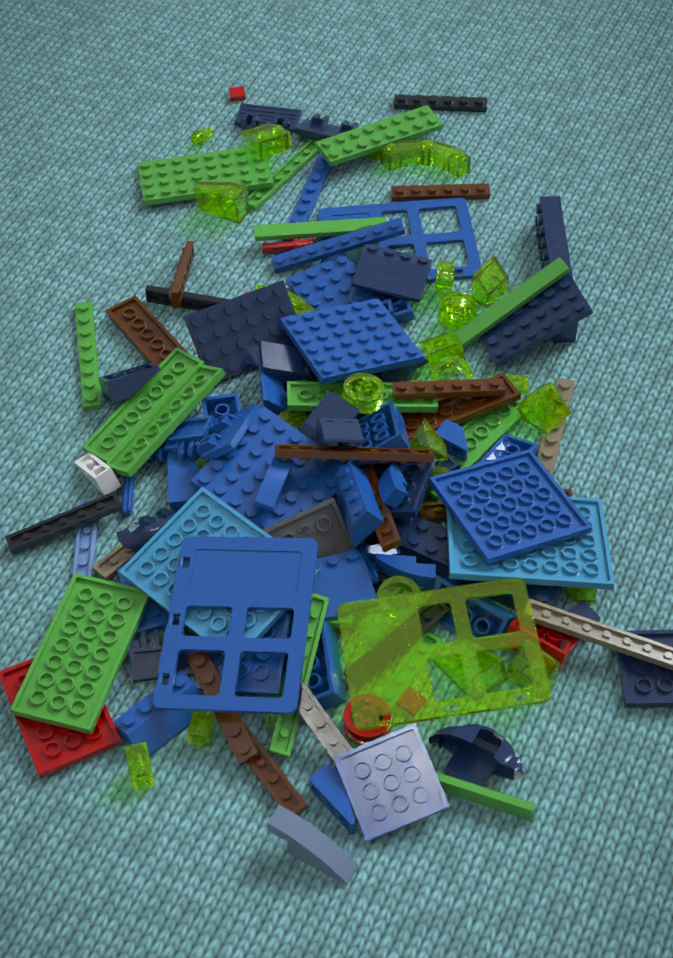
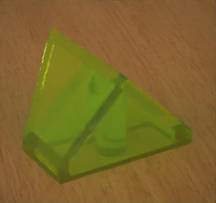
[410,418,447,461]

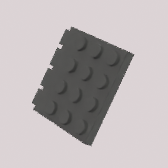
[262,498,355,559]

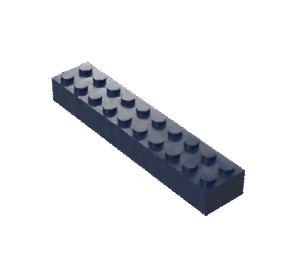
[534,196,578,343]
[366,516,563,613]

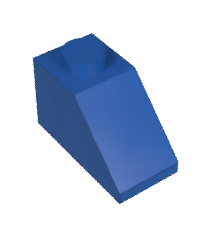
[434,419,468,462]

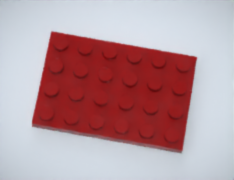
[0,658,122,779]

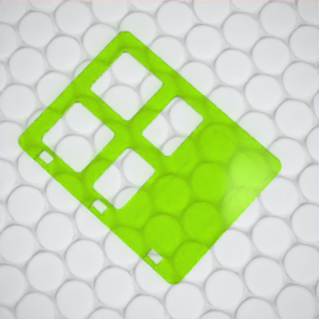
[338,577,551,731]

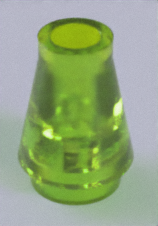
[191,127,214,146]

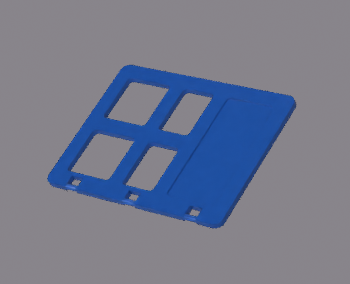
[318,197,482,282]
[153,536,318,715]

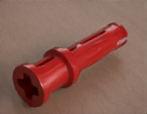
[262,237,313,254]

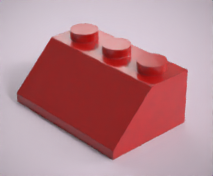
[503,608,580,674]

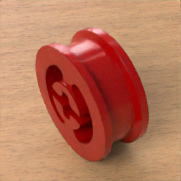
[343,695,391,745]

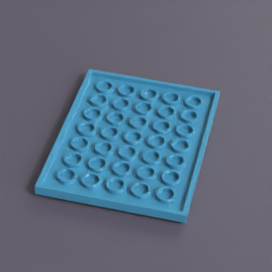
[119,487,320,659]
[446,497,615,590]

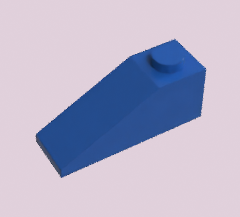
[308,763,355,835]

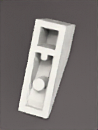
[74,453,121,495]

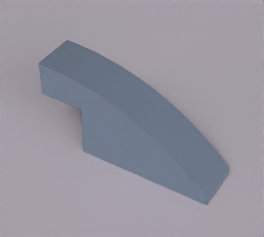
[267,805,358,885]

